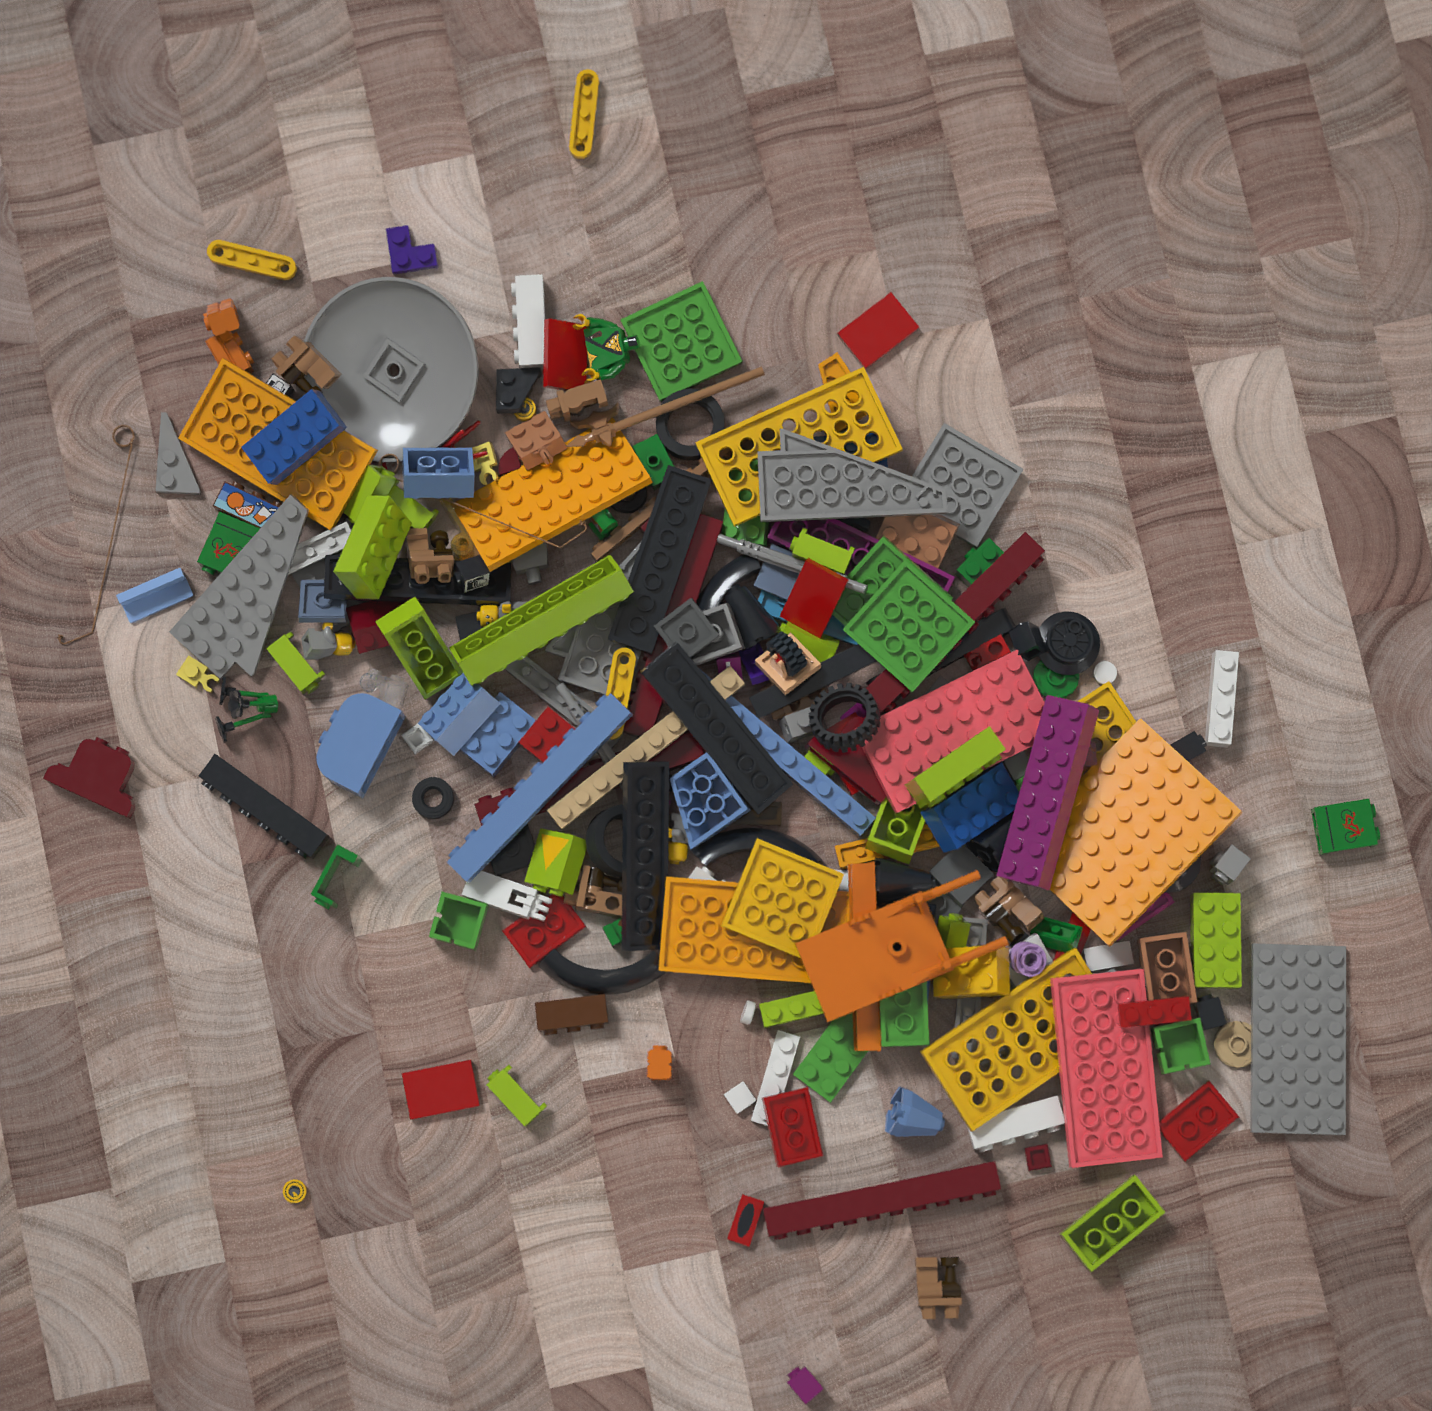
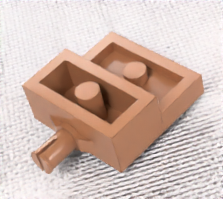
[505,411,567,471]

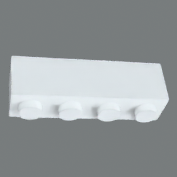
[511,274,545,369]
[1205,650,1239,748]
[966,1096,1065,1152]

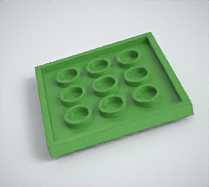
[620,281,742,402]
[833,536,953,626]
[843,560,975,692]

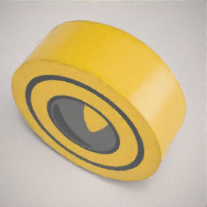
[514,398,536,422]
[283,1179,307,1203]

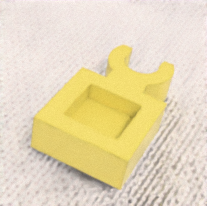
[472,442,499,486]
[176,655,220,693]

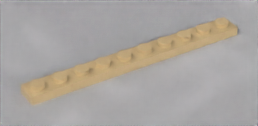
[547,666,745,830]

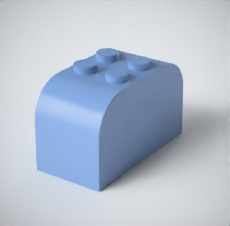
[316,693,406,799]

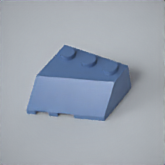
[670,752,750,850]

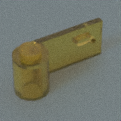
[439,498,475,561]

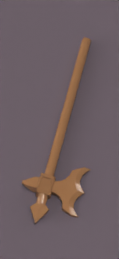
[566,367,765,447]

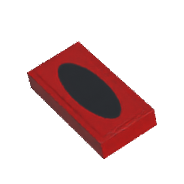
[727,1194,764,1247]

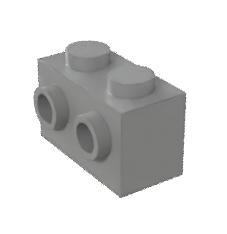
[1209,845,1251,885]

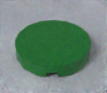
[1033,660,1080,699]

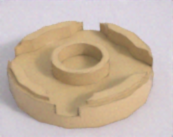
[1213,1021,1251,1068]

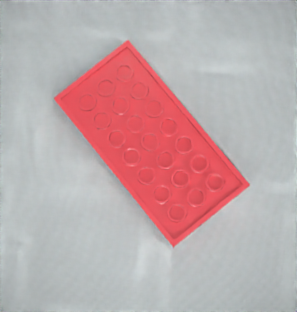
[854,650,1045,814]
[1050,969,1163,1168]

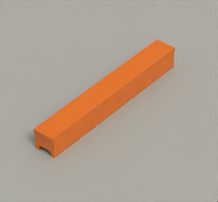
[848,862,881,1052]

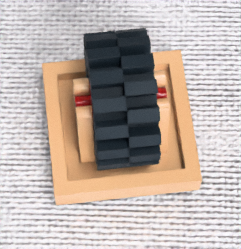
[755,632,821,695]

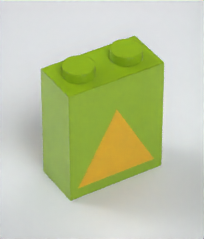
[524,828,587,897]

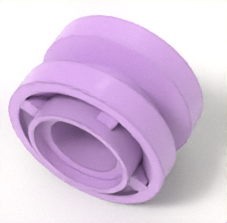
[1009,941,1047,977]

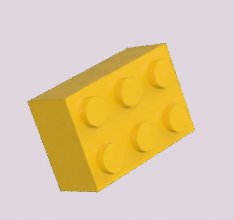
[933,946,1010,999]

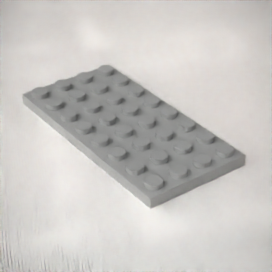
[1250,943,1346,1135]

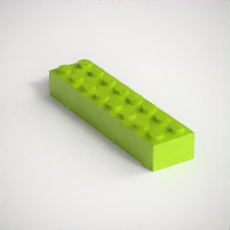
[449,555,633,686]

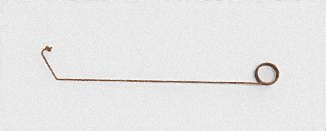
[57,425,135,644]
[379,454,587,548]

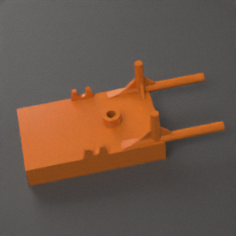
[795,870,1009,1022]

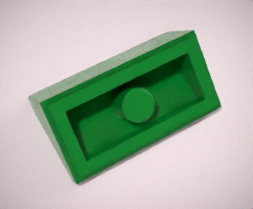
[1030,917,1083,952]

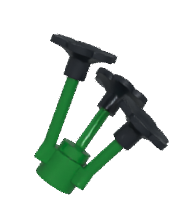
[215,677,278,743]

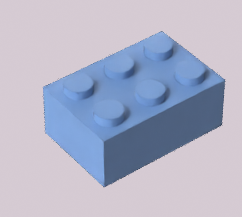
[402,448,475,499]
[418,673,500,756]
[460,692,536,778]

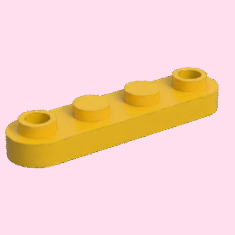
[569,69,599,159]
[207,240,297,280]
[606,648,636,740]

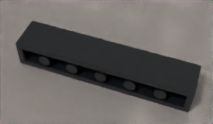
[198,754,330,859]

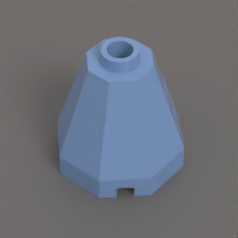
[885,1086,945,1137]

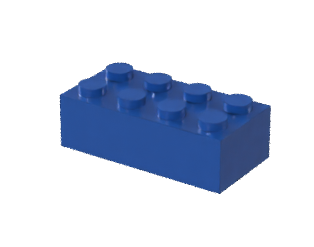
[241,389,347,485]
[920,763,1019,853]

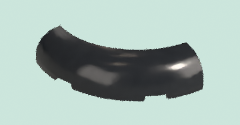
[696,554,761,611]
[691,828,822,868]
[539,949,667,995]

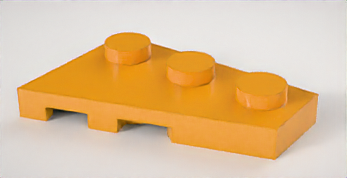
[818,352,867,433]

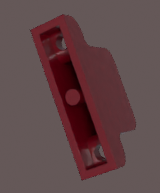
[805,716,886,805]
[43,737,135,819]

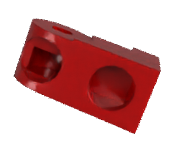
[964,634,1011,671]

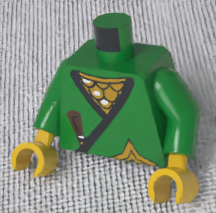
[573,314,640,384]

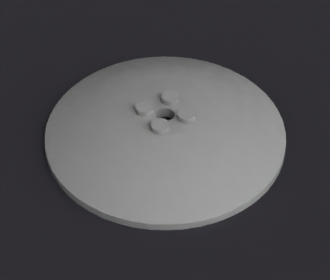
[302,277,479,462]

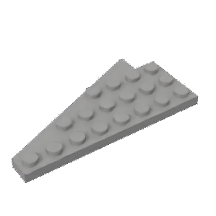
[757,429,947,522]
[169,495,309,679]
[545,542,642,695]

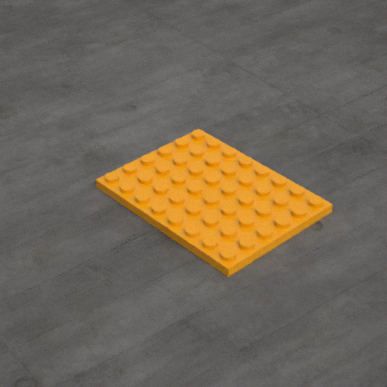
[1050,718,1242,947]

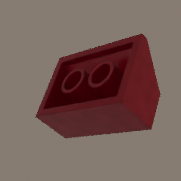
[346,601,405,654]

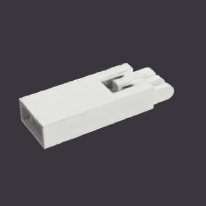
[461,871,552,922]

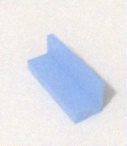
[116,568,194,623]

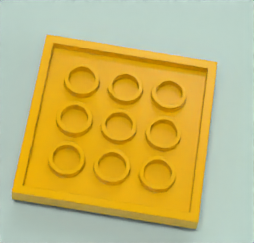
[721,838,844,959]

